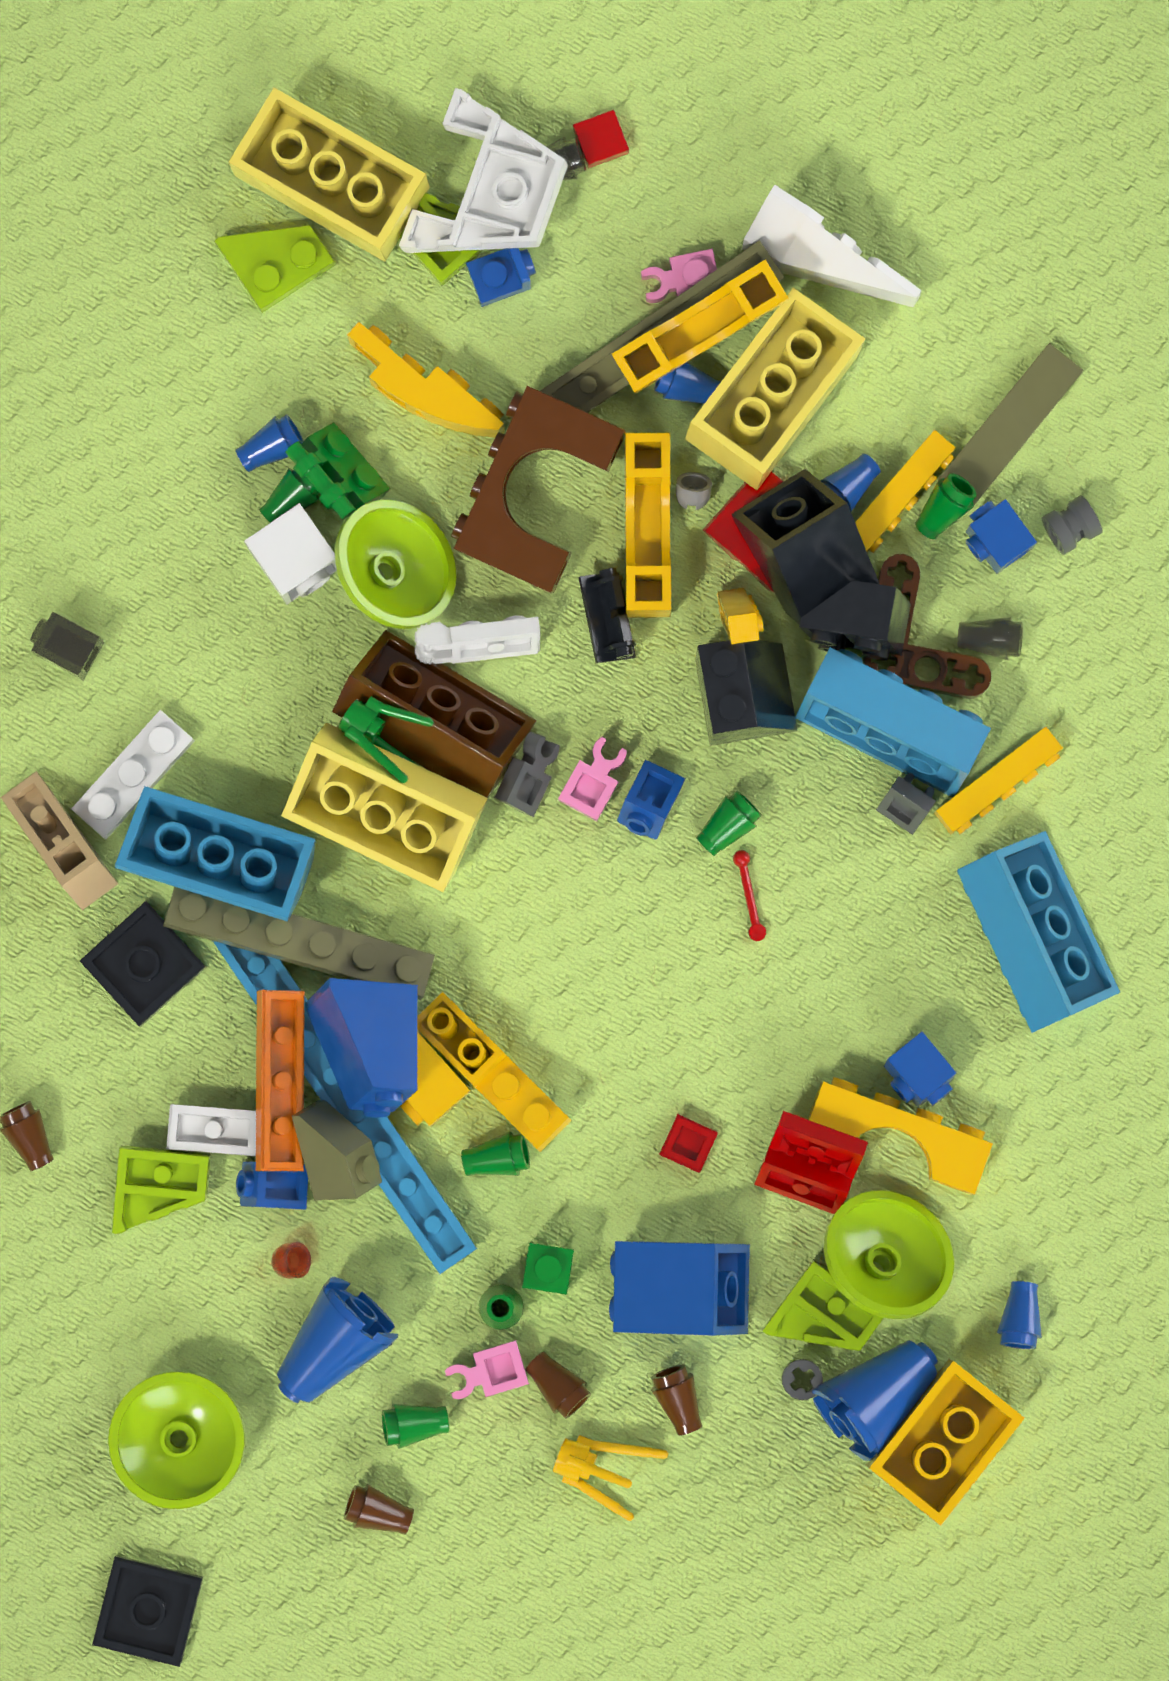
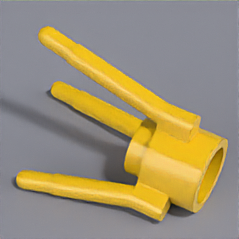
[553,1435,668,1521]

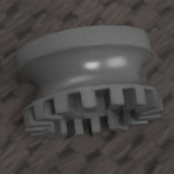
[782,1359,823,1400]

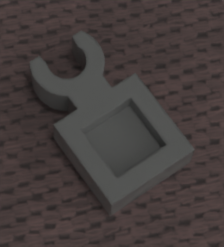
[494,732,560,817]

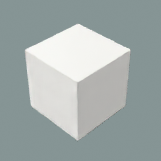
[244,503,337,605]

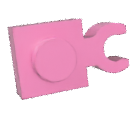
[641,248,717,303]
[558,737,627,822]
[445,1340,529,1399]

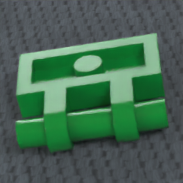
[285,422,390,520]

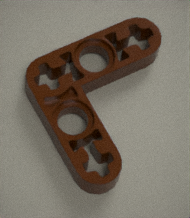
[863,554,991,699]

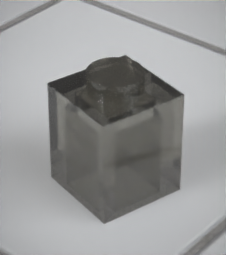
[30,612,105,681]

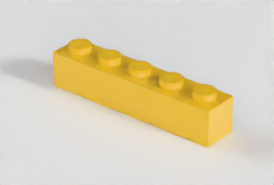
[855,430,956,553]
[717,588,763,644]
[934,727,1063,835]

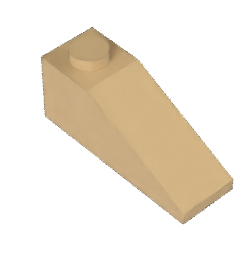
[1,771,118,910]

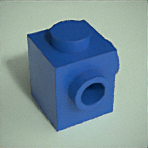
[966,499,1037,574]
[884,1032,956,1107]

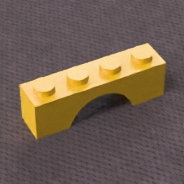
[612,259,789,393]
[625,433,671,618]
[808,1077,993,1195]

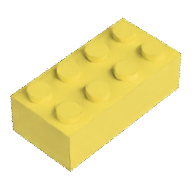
[228,88,430,262]
[685,288,865,490]
[281,722,488,892]

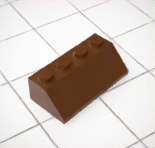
[332,630,537,798]

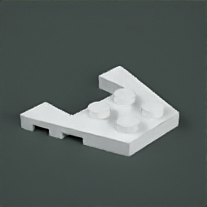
[399,88,568,253]

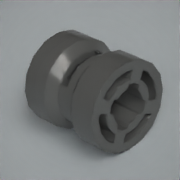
[1042,495,1103,555]

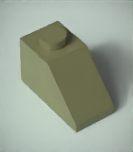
[292,1100,382,1201]

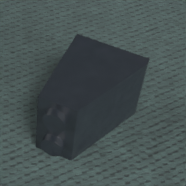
[731,469,880,624]
[695,640,798,746]

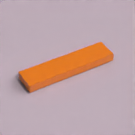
[256,990,304,1171]

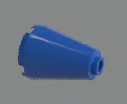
[277,1277,398,1403]
[812,1340,938,1461]

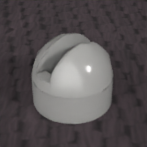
[676,472,712,510]

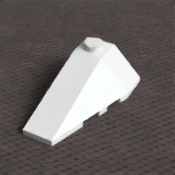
[742,185,921,307]

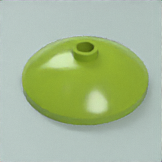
[335,500,456,629]
[824,1190,954,1319]
[108,1372,245,1509]

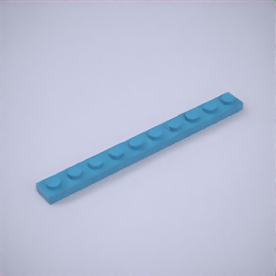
[213,941,477,1274]

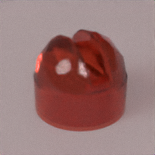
[271,1242,311,1279]

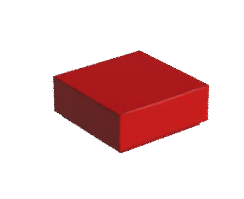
[573,110,629,169]
[659,1114,718,1173]

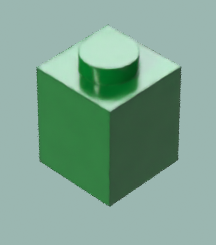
[522,1242,574,1295]

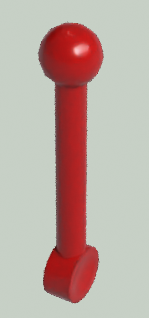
[733,850,766,941]

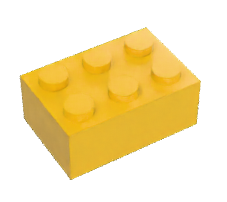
[866,1359,1025,1526]

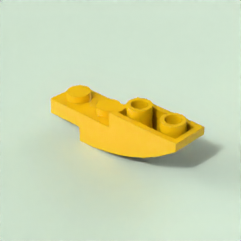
[347,322,505,438]
[417,991,572,1152]

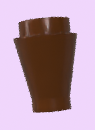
[0,1101,54,1171]
[525,1351,591,1419]
[651,1365,703,1436]
[344,1484,414,1535]

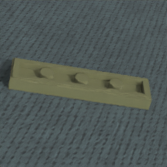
[938,343,1084,505]

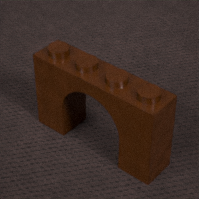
[451,386,627,593]

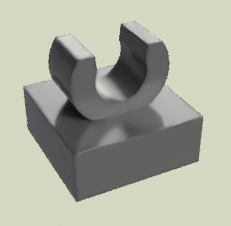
[876,773,936,835]

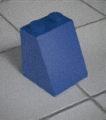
[306,978,418,1118]
[609,1241,750,1336]

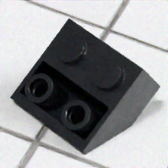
[799,581,911,660]

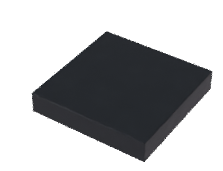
[80,901,207,1027]
[92,1555,203,1667]

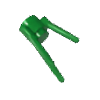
[339,696,434,783]

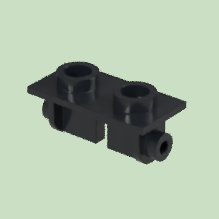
[578,568,636,663]

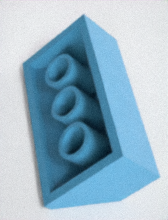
[795,647,991,798]
[115,786,315,921]
[957,831,1121,1033]

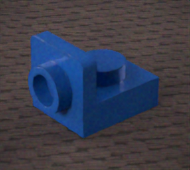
[466,248,536,307]
[617,759,686,840]
[236,1162,308,1210]

